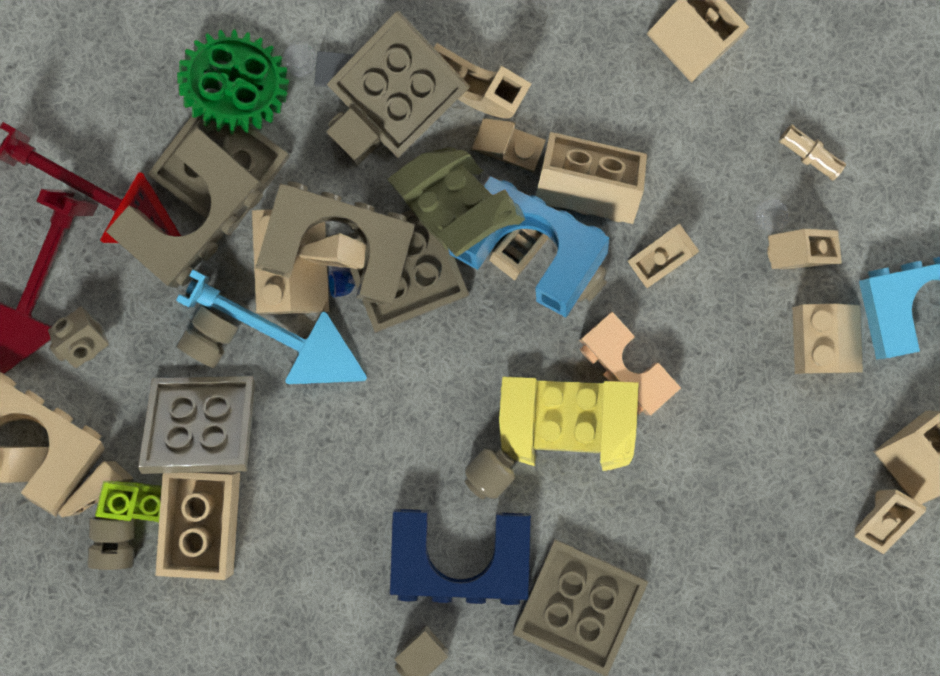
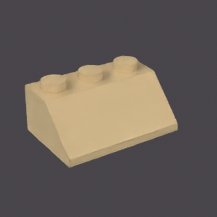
[535,132,647,224]
[252,209,330,315]

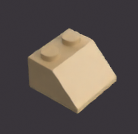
[792,304,863,374]

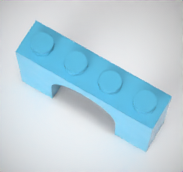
[859,257,940,359]

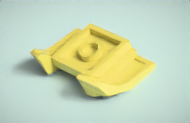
[499,377,639,471]

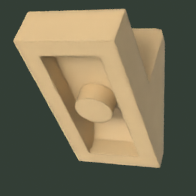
[472,118,546,173]
[627,224,700,288]
[854,489,926,554]

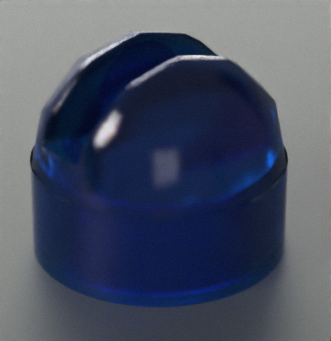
[328,270,355,298]

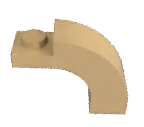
[434,43,531,118]

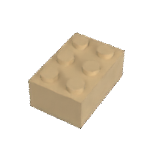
[155,472,240,580]

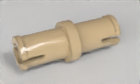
[778,124,846,181]

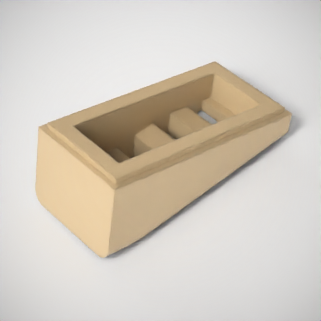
[489,229,549,281]
[297,233,366,269]
[58,461,133,518]

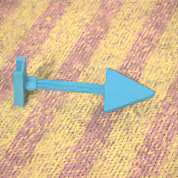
[176,269,367,384]

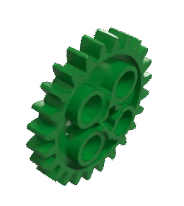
[177,29,289,134]

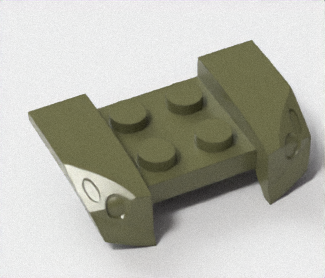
[387,147,525,257]

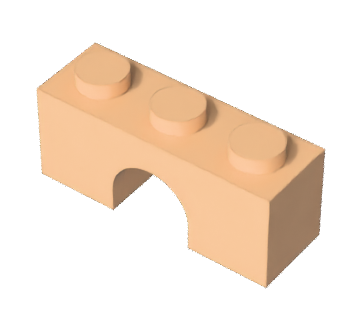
[579,312,681,415]

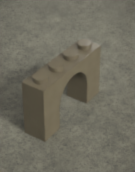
[106,128,266,288]
[256,181,415,307]

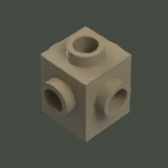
[48,306,109,368]

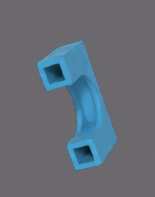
[448,176,609,318]

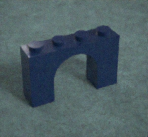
[390,509,531,605]

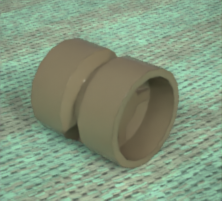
[176,305,239,368]
[87,517,136,570]

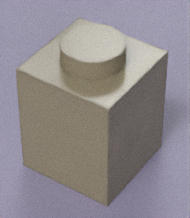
[326,108,381,166]
[394,625,449,676]

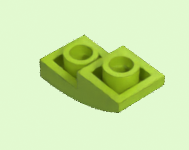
[95,481,162,522]

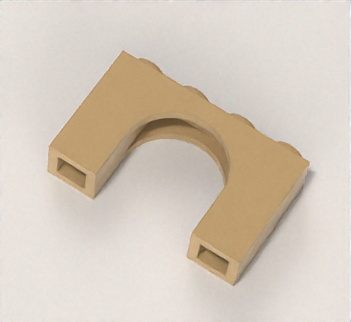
[0,372,105,517]

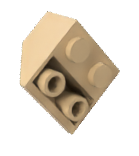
[647,0,749,83]
[873,411,940,504]

